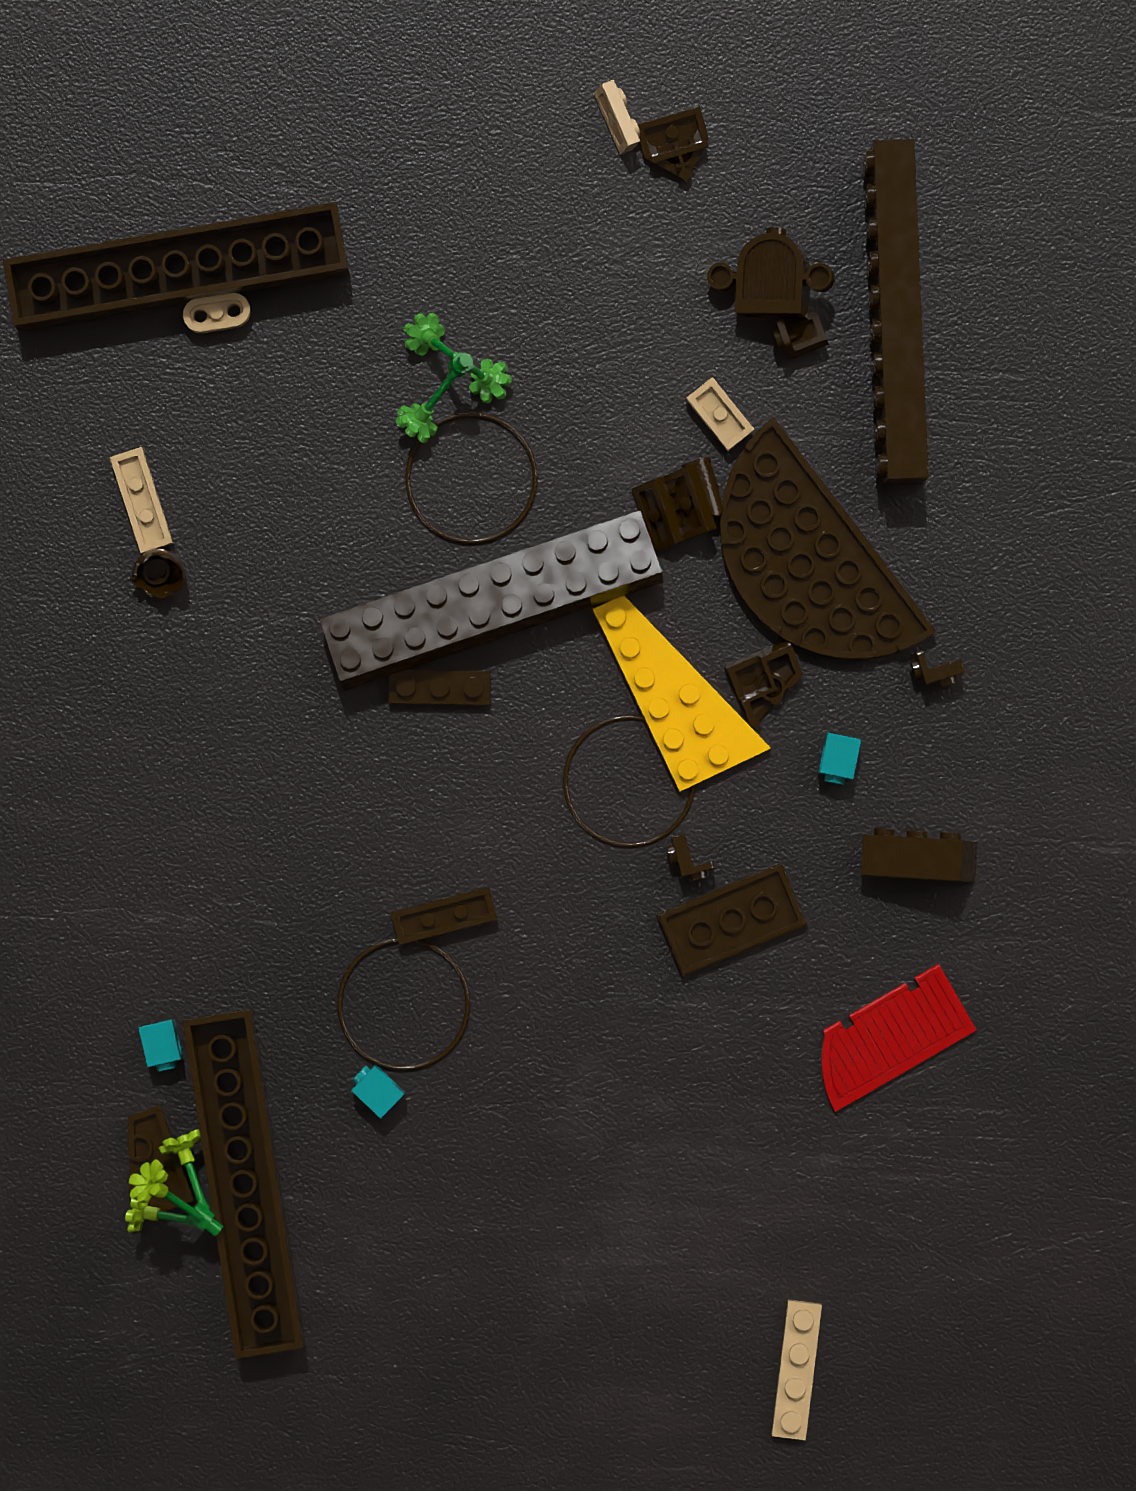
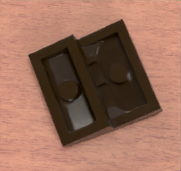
[632,465,717,552]

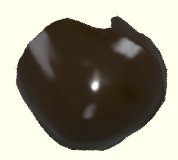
[129,548,185,599]

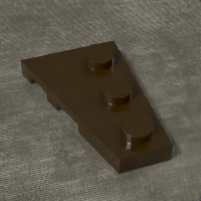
[128,1104,195,1212]

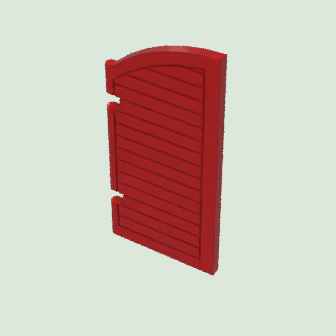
[821,964,977,1112]

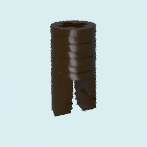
[681,457,723,518]

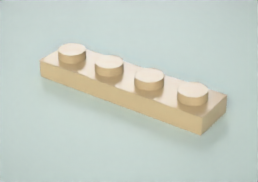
[771,1299,822,1440]

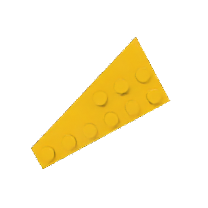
[593,596,771,792]

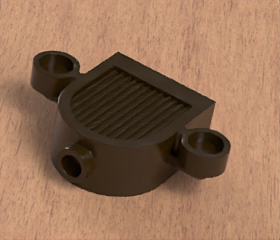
[707,227,835,319]

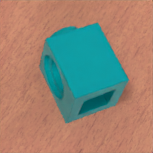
[818,733,861,785]
[138,1019,184,1072]
[351,1065,405,1119]

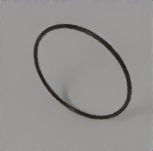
[405,412,538,544]
[563,715,696,847]
[337,938,470,1071]

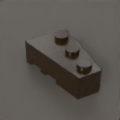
[861,828,978,883]

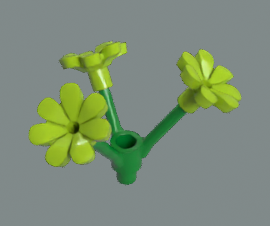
[125,1129,223,1236]

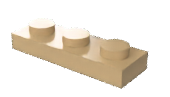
[110,447,174,554]

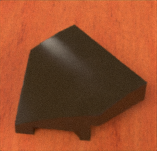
[637,106,709,181]

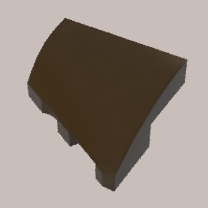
[724,640,803,729]

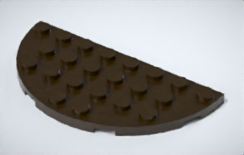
[720,417,936,659]

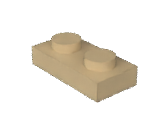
[594,80,640,155]
[686,377,754,452]

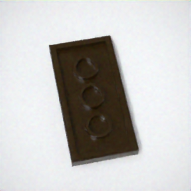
[657,862,808,977]

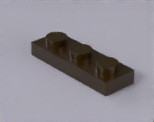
[389,670,491,705]
[391,887,498,945]

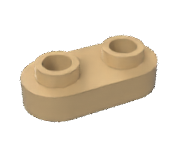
[183,293,251,333]

